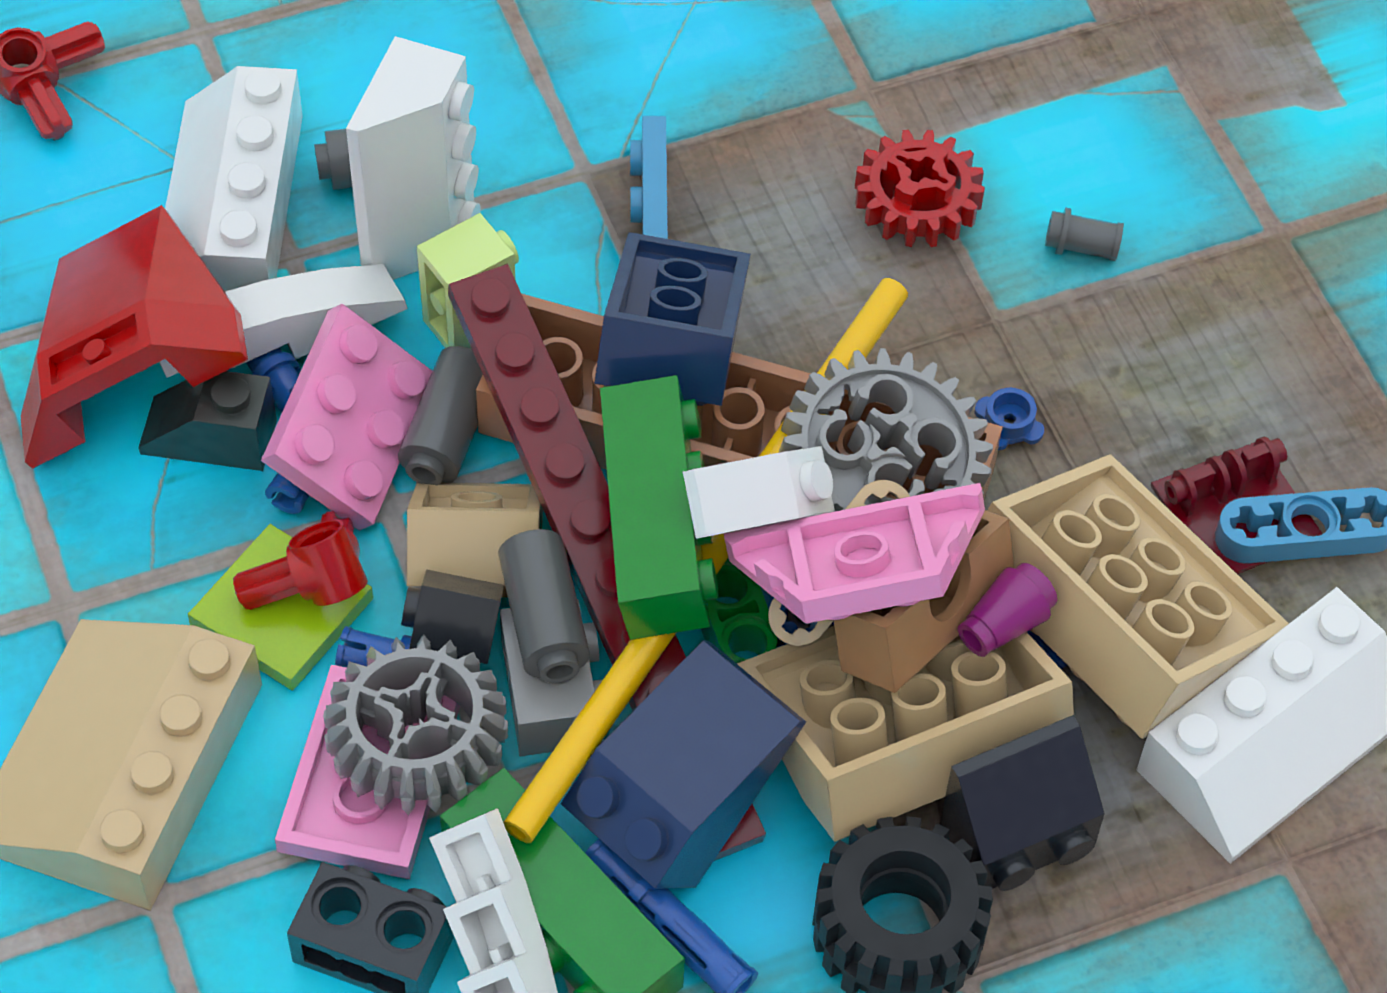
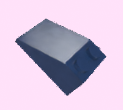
[594,232,751,406]
[560,640,806,889]

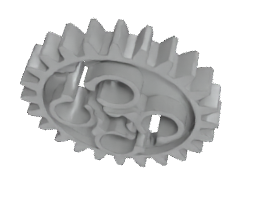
[779,348,993,511]

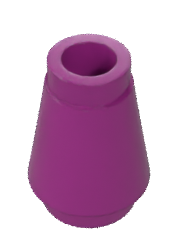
[957,563,1058,657]

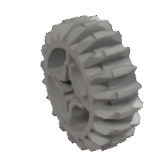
[323,634,508,816]

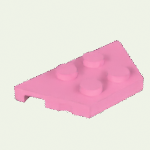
[724,483,985,624]

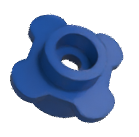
[974,387,1044,450]

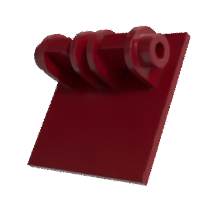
[1150,436,1323,575]

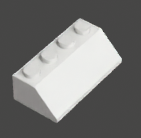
[346,36,481,280]
[165,66,303,291]
[1137,587,1387,864]

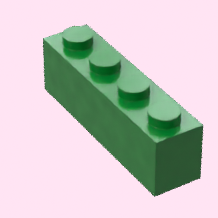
[600,375,719,640]
[440,767,685,993]

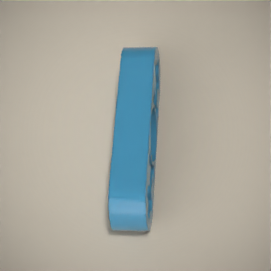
[1215,487,1387,563]

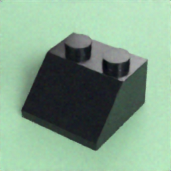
[940,715,1105,891]

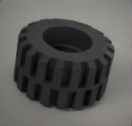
[812,816,993,993]

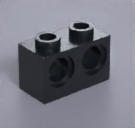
[287,862,454,993]

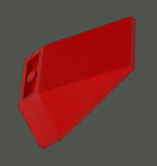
[21,205,248,469]

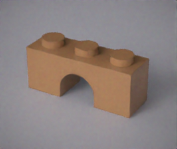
[834,510,1014,693]

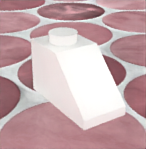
[683,446,835,539]

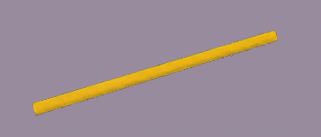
[503,278,908,843]

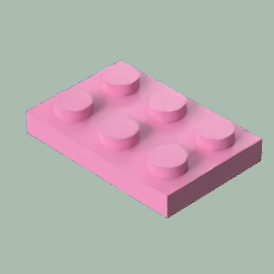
[261,304,432,530]
[275,665,460,879]

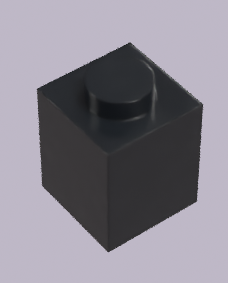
[401,570,504,664]

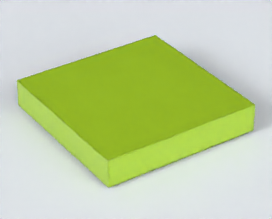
[188,524,373,691]

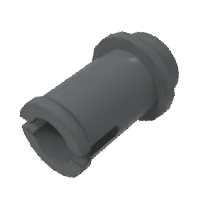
[1045,207,1124,261]

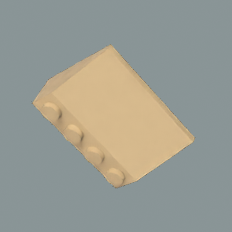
[987,454,1289,739]
[0,619,262,911]
[737,626,1074,842]

